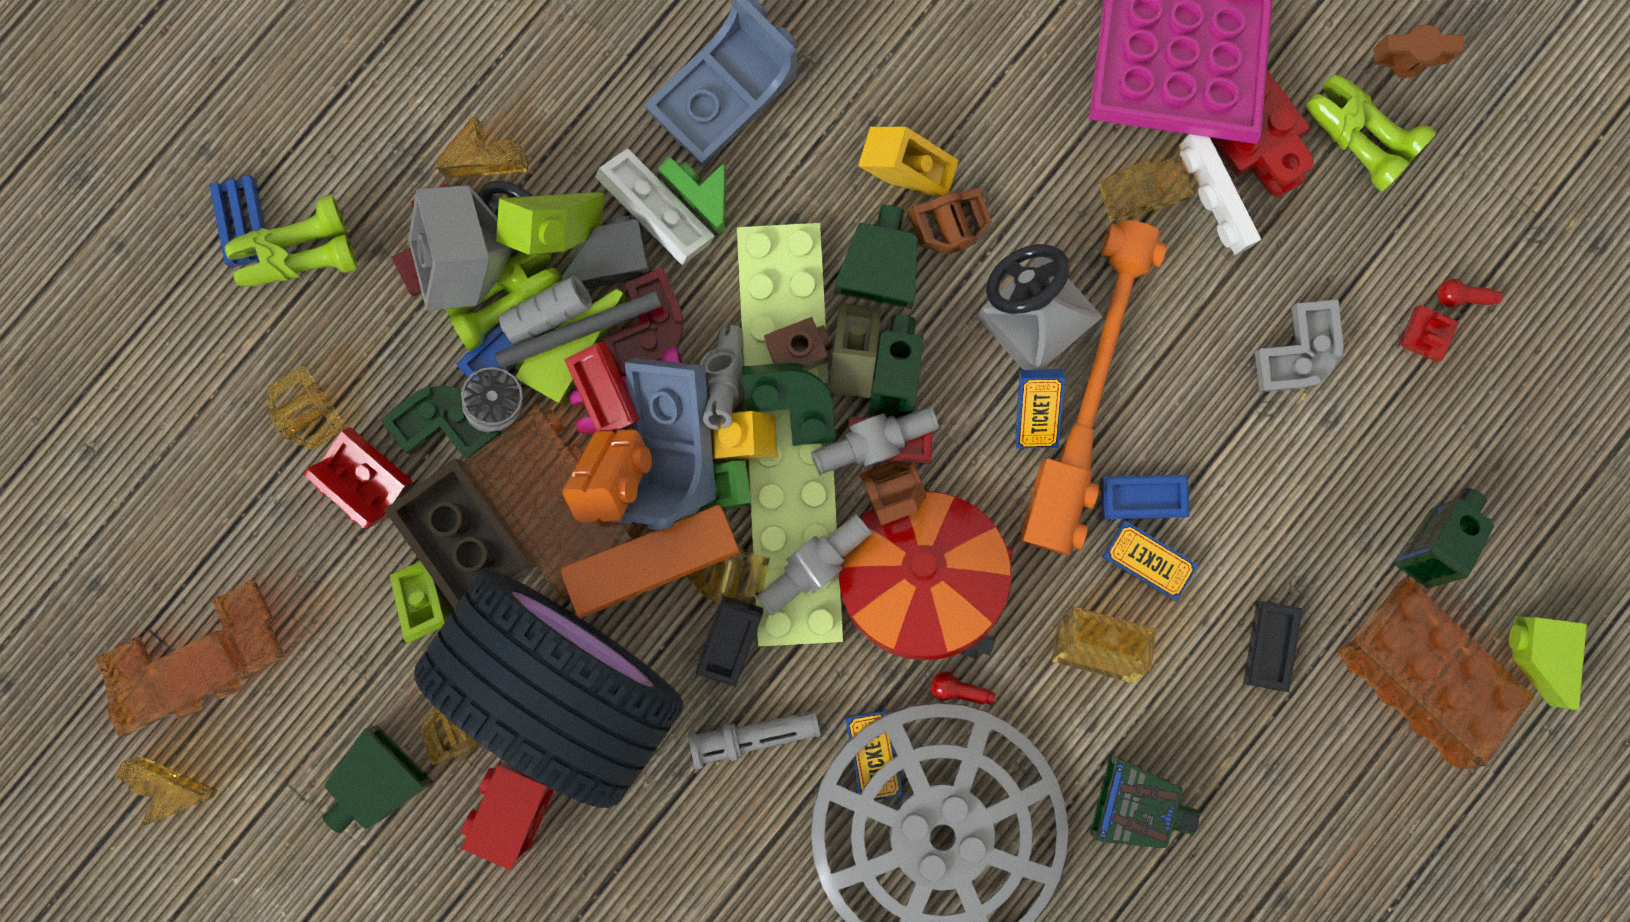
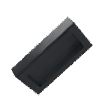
[695,595,763,687]
[1243,600,1303,692]

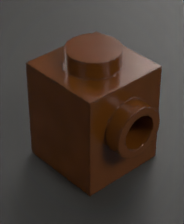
[764,317,833,371]

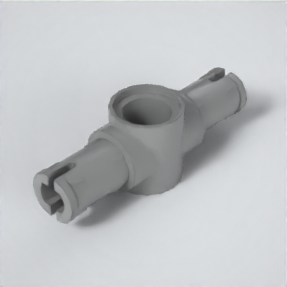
[700,325,744,430]
[811,406,939,475]
[757,514,872,615]

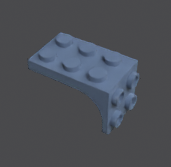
[644,0,798,167]
[613,358,716,530]

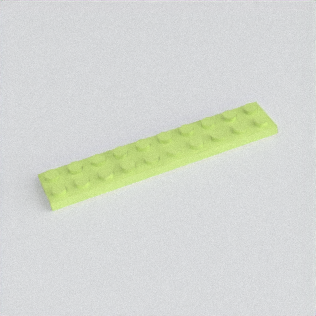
[737,223,843,647]

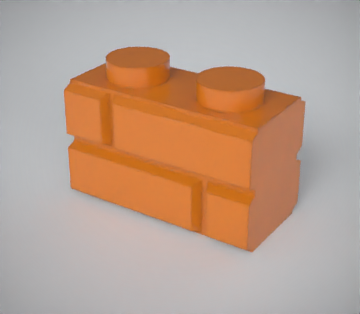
[562,430,652,522]

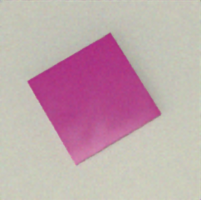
[1088,0,1272,144]

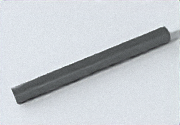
[495,290,662,369]

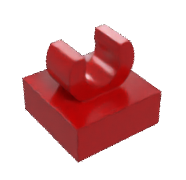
[1398,305,1459,362]

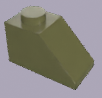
[829,303,881,398]

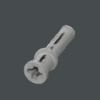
[688,709,821,770]

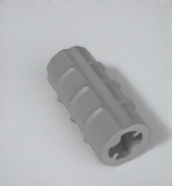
[499,274,592,346]

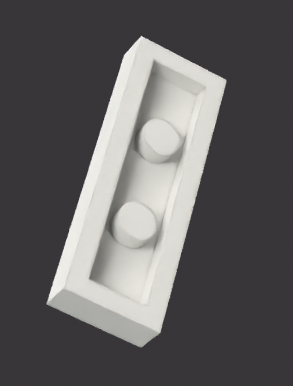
[1179,134,1261,255]
[595,148,715,265]

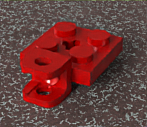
[1210,70,1314,197]

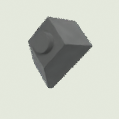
[562,216,651,289]

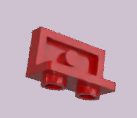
[304,427,413,529]

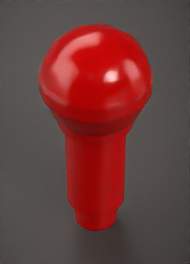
[1437,279,1502,308]
[930,671,995,705]

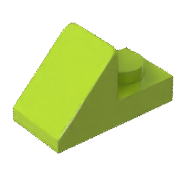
[390,561,454,643]

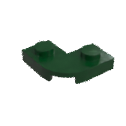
[742,363,835,446]
[381,386,502,461]

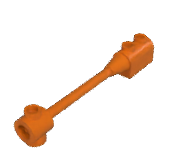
[1018,220,1167,556]

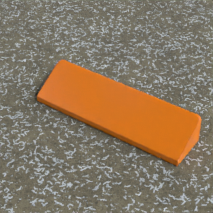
[561,505,740,619]

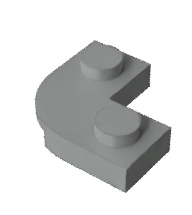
[1255,300,1344,393]

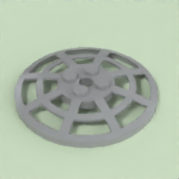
[811,702,1069,922]

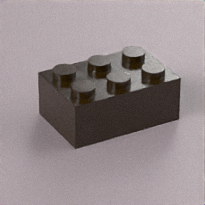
[384,459,539,609]

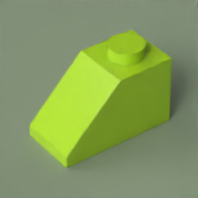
[1509,616,1587,711]

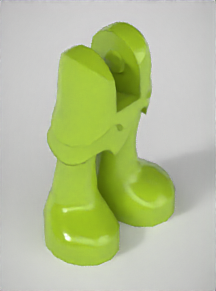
[1306,75,1437,193]
[225,194,358,287]
[445,252,563,352]

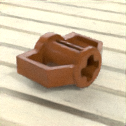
[1374,24,1464,78]
[907,188,992,254]
[859,461,926,525]

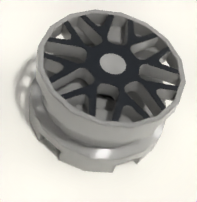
[461,367,523,433]

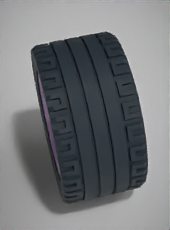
[414,570,683,808]

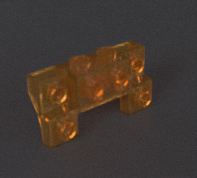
[95,580,286,737]

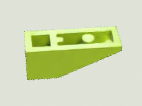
[496,192,605,255]
[515,289,629,408]

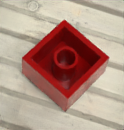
[461,761,555,870]

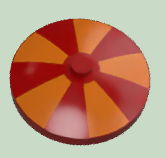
[839,491,1011,660]

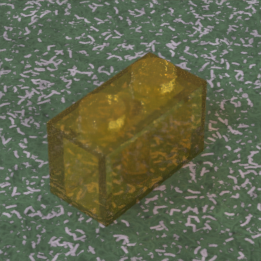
[1052,607,1157,683]

